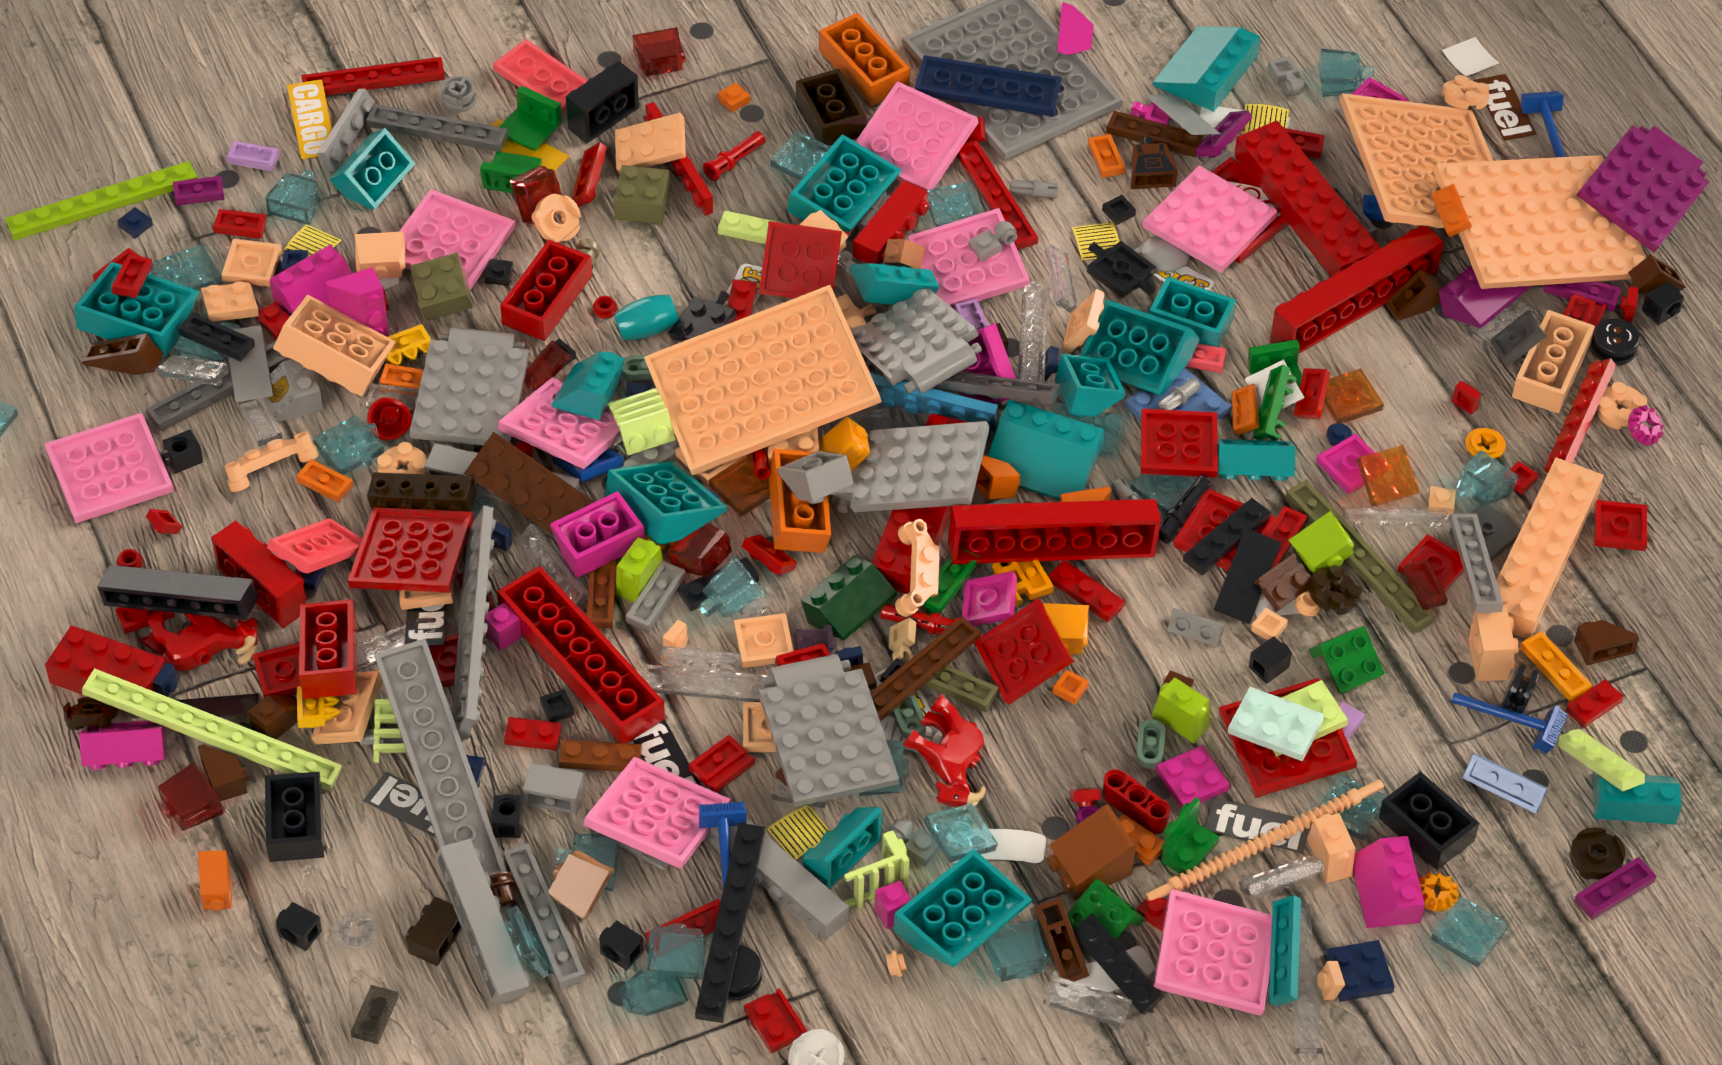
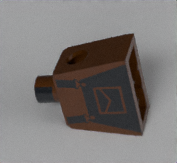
[1130,137,1178,189]

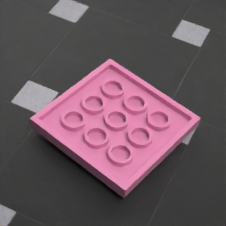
[855,81,979,195]
[1142,165,1278,273]
[399,189,516,290]
[907,208,1030,308]
[498,377,621,469]
[44,413,174,524]
[584,757,730,869]
[1154,889,1272,1016]

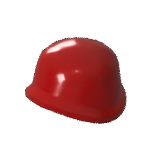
[367,397,412,441]

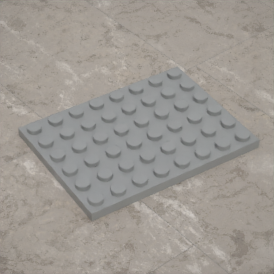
[902,0,1122,160]

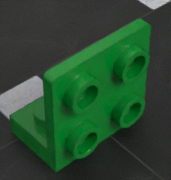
[499,86,562,151]
[480,152,542,196]
[1247,340,1302,388]
[1309,626,1385,693]
[1161,797,1220,874]
[1067,879,1145,939]

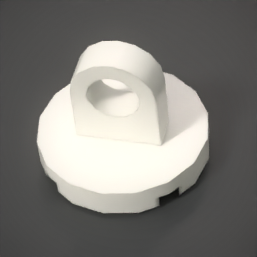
[788,1029,844,1065]

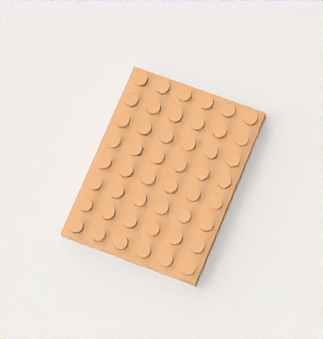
[1339,93,1493,228]
[1433,155,1646,289]
[644,285,882,476]

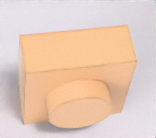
[1427,486,1456,515]
[1251,608,1288,640]
[663,620,688,657]
[1317,961,1345,1000]

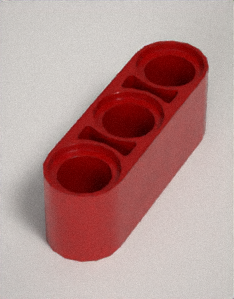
[1102,769,1170,834]

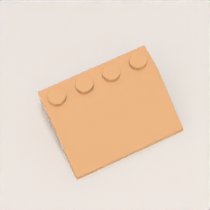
[273,295,396,396]

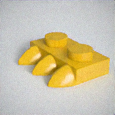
[385,324,431,366]
[297,686,339,728]

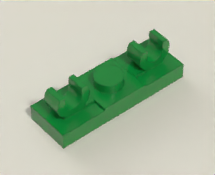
[1253,365,1297,441]
[922,547,980,614]

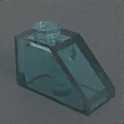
[618,970,688,1016]

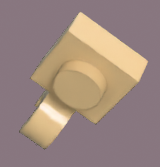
[889,618,916,663]

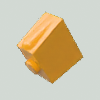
[819,416,871,471]
[1043,603,1089,654]

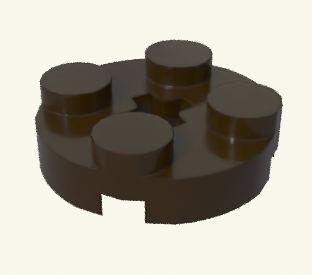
[1308,565,1362,615]
[63,697,118,730]
[1569,827,1626,879]

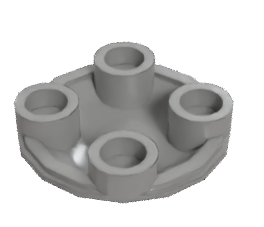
[1142,235,1190,272]

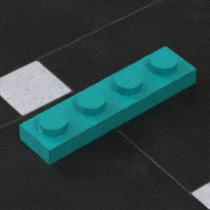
[1269,895,1301,1006]

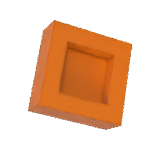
[717,83,750,112]
[1052,669,1089,705]

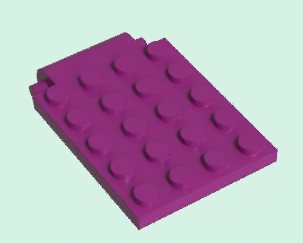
[1577,125,1709,253]

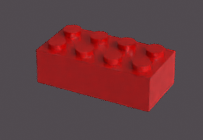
[500,239,592,341]
[211,520,307,629]
[299,599,357,699]
[45,625,166,697]

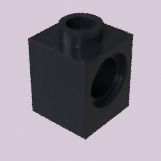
[1642,282,1684,325]
[161,429,203,474]
[492,794,523,838]
[276,902,322,951]
[599,920,644,971]

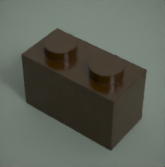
[405,897,462,966]

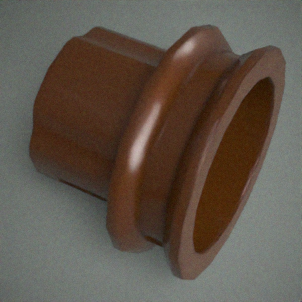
[489,872,516,908]

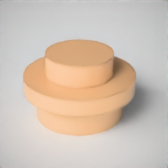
[1295,592,1320,617]
[886,949,907,977]

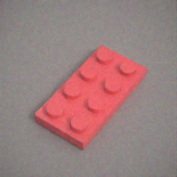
[493,39,587,115]
[267,518,362,574]

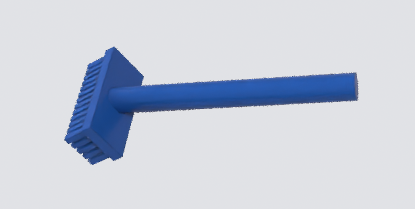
[1520,91,1565,158]
[1451,693,1568,754]
[698,802,747,889]

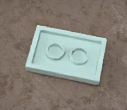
[1228,687,1324,761]

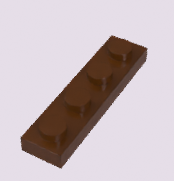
[1106,111,1204,157]

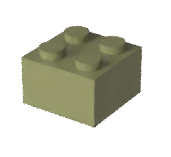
[614,165,670,225]
[410,252,473,321]

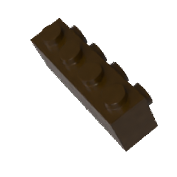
[367,472,477,512]

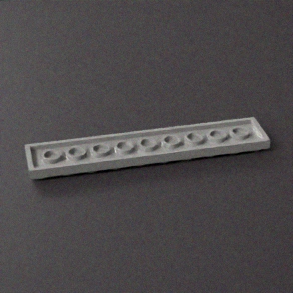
[451,505,496,742]
[374,639,507,882]

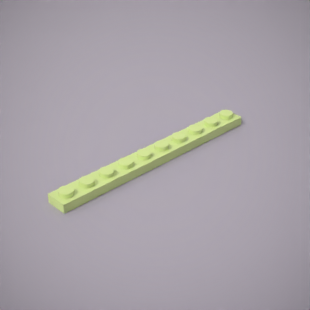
[82,668,342,791]

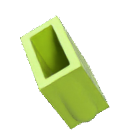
[1288,511,1354,574]
[616,537,663,603]
[1151,677,1210,743]

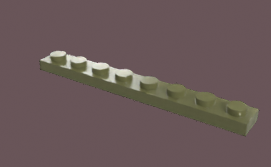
[1286,480,1436,634]

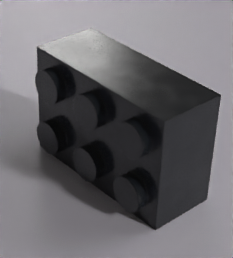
[566,61,639,144]
[265,771,324,862]
[1379,771,1479,870]

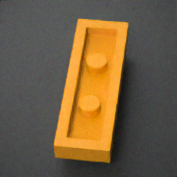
[1520,631,1592,702]

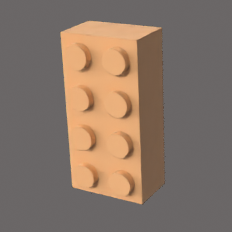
[1512,310,1595,414]

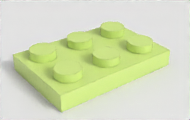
[1273,680,1348,756]

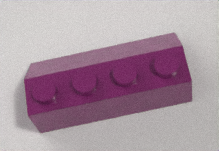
[1439,265,1532,328]

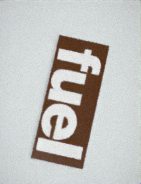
[1473,74,1537,141]

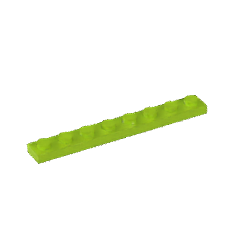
[5,161,198,241]

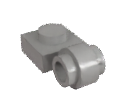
[1267,56,1305,97]
[968,221,1017,262]
[889,818,942,866]

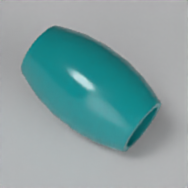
[614,295,679,340]

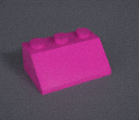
[269,245,352,316]
[326,267,389,337]
[959,323,1016,404]
[550,491,645,578]
[79,720,166,770]
[1353,836,1425,928]

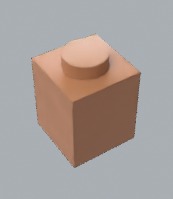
[883,239,925,269]

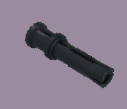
[1158,475,1212,544]

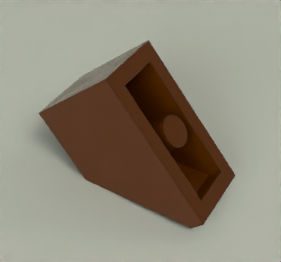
[1628,254,1686,294]
[1386,269,1443,320]
[1574,620,1639,665]
[248,695,298,739]
[198,745,250,803]

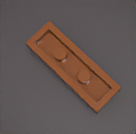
[587,560,617,629]
[559,740,642,772]

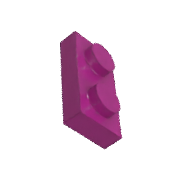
[173,176,224,206]

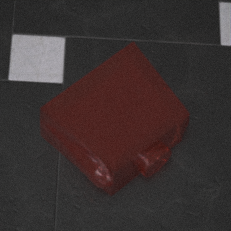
[632,27,686,77]
[510,166,562,225]
[667,523,733,577]
[158,762,223,831]

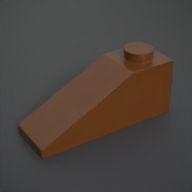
[81,333,163,375]
[1029,897,1090,986]

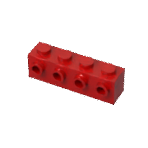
[853,180,930,265]

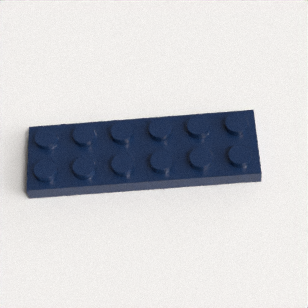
[915,55,1062,117]

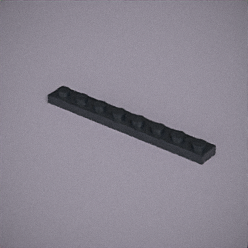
[695,823,766,1023]

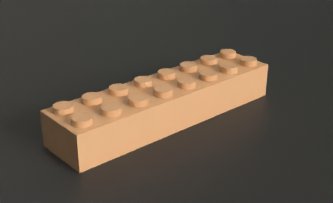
[1496,458,1604,639]

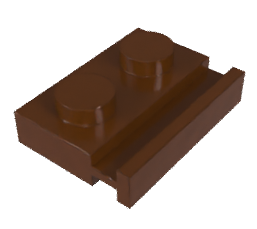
[1254,553,1312,612]

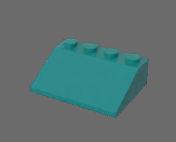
[1152,26,1261,112]
[787,134,902,232]
[74,262,199,358]
[1079,299,1200,396]
[988,399,1104,500]
[604,460,727,545]
[894,849,1032,968]

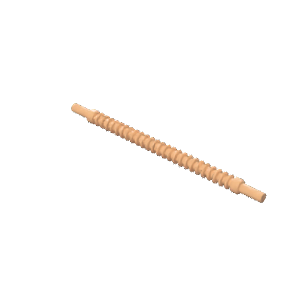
[1145,779,1384,901]

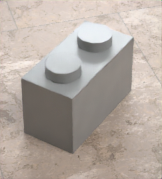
[522,763,584,814]

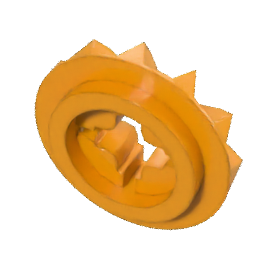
[1465,428,1506,462]
[1418,871,1459,911]

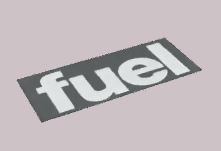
[363,772,436,838]
[1205,797,1309,854]

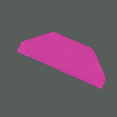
[1057,2,1094,55]

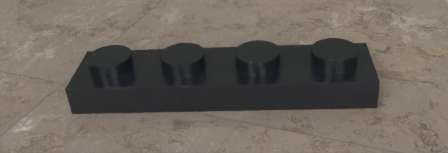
[1183,498,1271,575]
[1073,913,1165,1015]

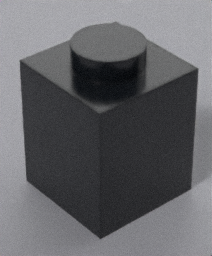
[1248,636,1292,684]

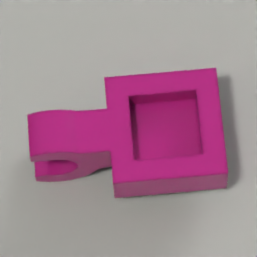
[1130,101,1171,125]

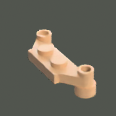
[224,432,319,492]
[895,519,940,617]

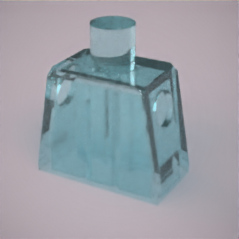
[1318,49,1374,97]
[265,169,319,225]
[1456,450,1519,506]
[699,556,766,618]
[555,833,620,891]

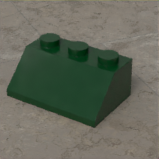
[801,555,897,641]

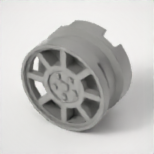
[441,76,475,113]

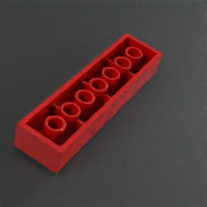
[1234,120,1381,277]
[1270,225,1444,354]
[872,413,968,594]
[947,499,1161,564]
[497,566,665,744]

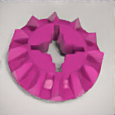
[1628,405,1665,445]

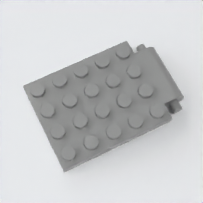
[851,288,982,394]
[410,327,529,445]
[832,421,989,513]
[759,654,899,807]

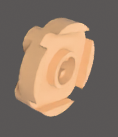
[1441,75,1490,110]
[532,194,581,243]
[1597,382,1647,429]
[377,442,427,474]

